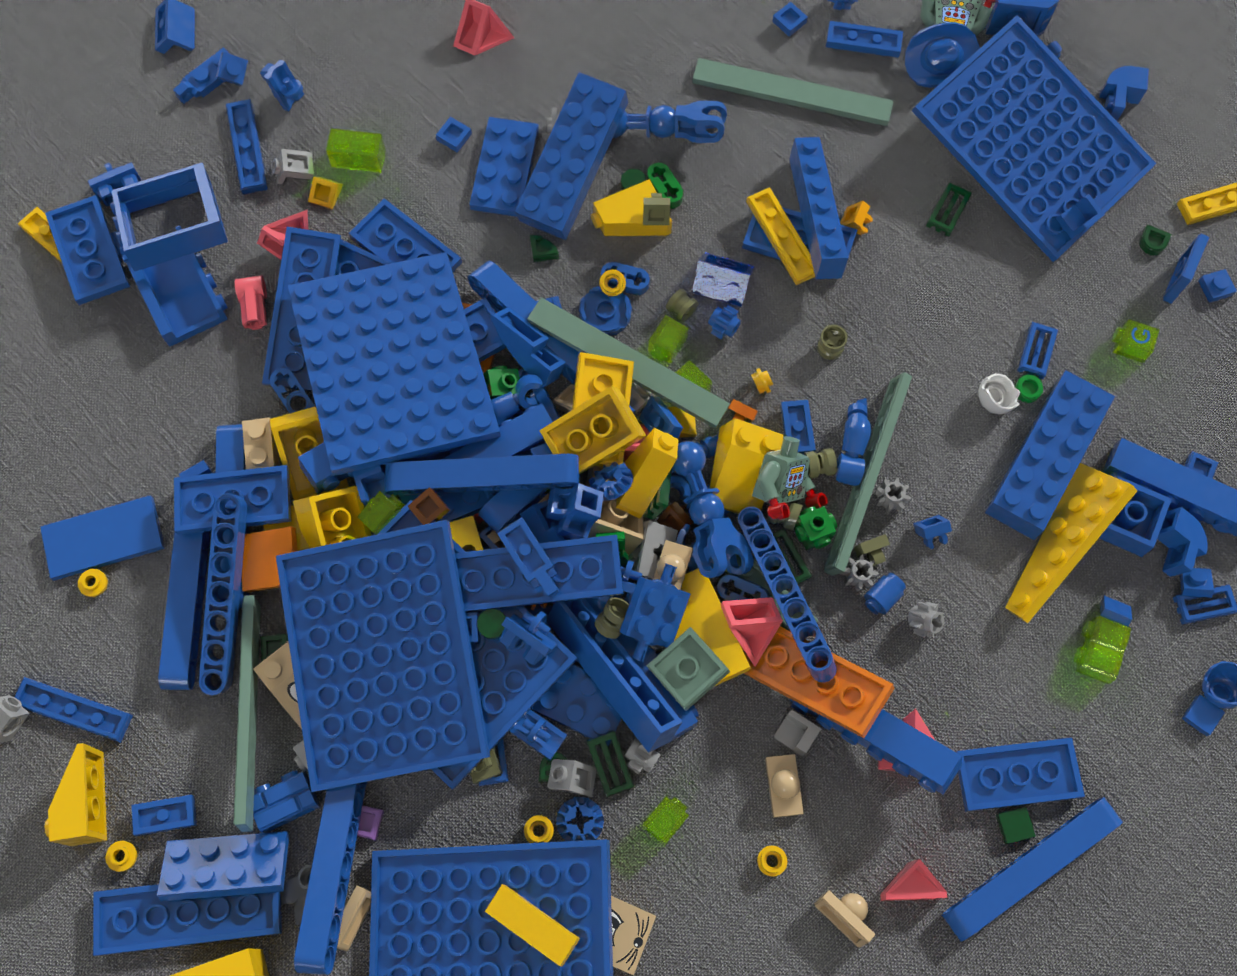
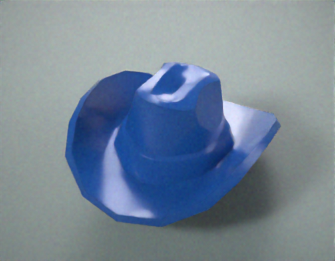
[905,22,980,88]

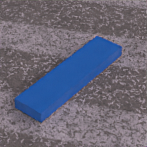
[226,99,268,195]
[15,677,133,743]

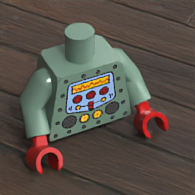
[920,0,996,36]
[752,436,828,519]

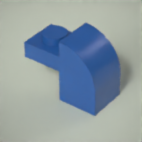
[1099,66,1149,121]
[1157,507,1208,577]

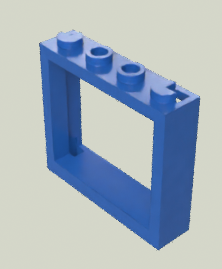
[110,162,228,272]

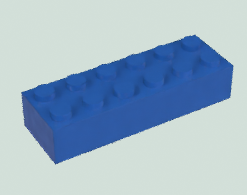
[515,72,628,240]
[985,370,1115,540]

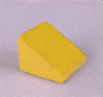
[308,177,343,209]
[668,406,697,438]

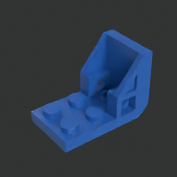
[986,0,1059,36]

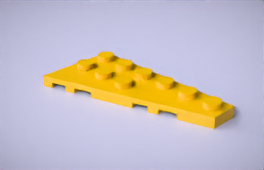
[1005,463,1138,623]

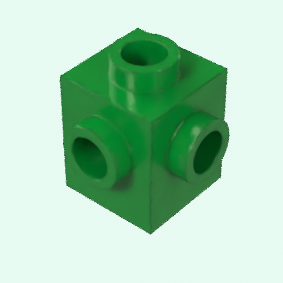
[483,366,520,399]
[794,506,837,551]

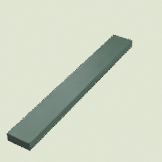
[692,58,893,126]
[527,297,730,429]
[824,372,912,576]
[233,595,261,832]

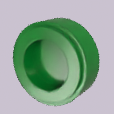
[1014,375,1043,403]

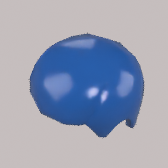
[1202,661,1237,709]

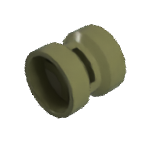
[817,325,848,360]
[804,448,837,479]
[767,503,802,531]
[594,597,629,639]

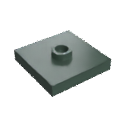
[647,627,730,711]

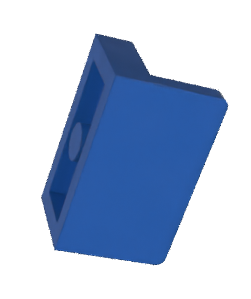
[155,0,195,54]

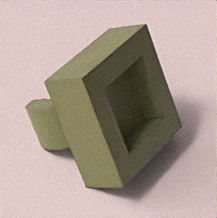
[643,193,670,225]
[853,534,890,566]
[470,747,503,784]

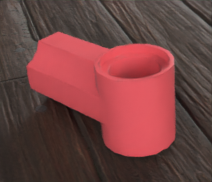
[235,275,267,330]

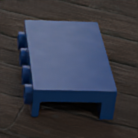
[127,225,228,347]

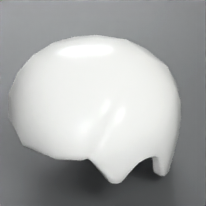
[978,373,1020,415]

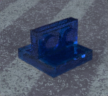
[691,252,755,307]

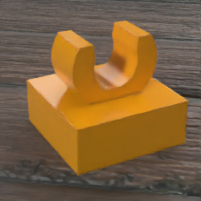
[840,201,873,235]

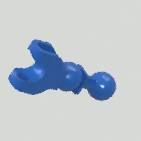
[613,101,727,143]
[672,441,754,578]

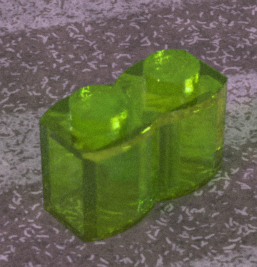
[1074,615,1131,685]

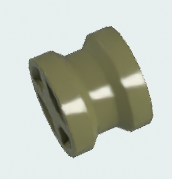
[666,288,699,322]

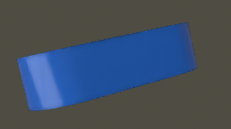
[601,262,650,295]
[717,574,770,601]

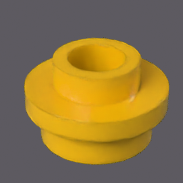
[599,270,626,297]
[751,368,774,394]
[78,569,108,597]
[524,815,554,843]
[105,841,137,872]
[757,845,787,877]

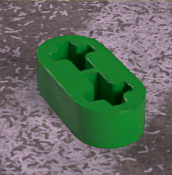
[647,163,683,209]

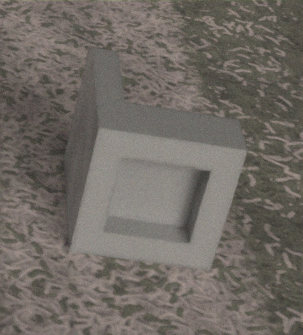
[774,710,821,757]

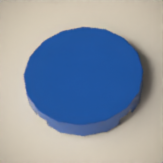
[579,286,632,336]

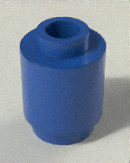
[864,573,906,615]

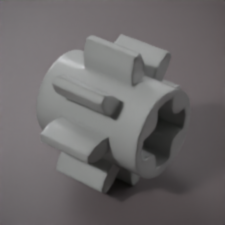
[875,478,911,514]
[841,555,879,592]
[908,601,944,638]
[624,738,661,775]

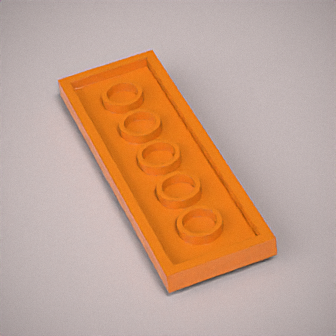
[739,626,895,738]

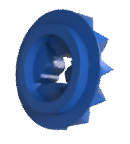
[589,461,633,501]
[556,797,604,841]

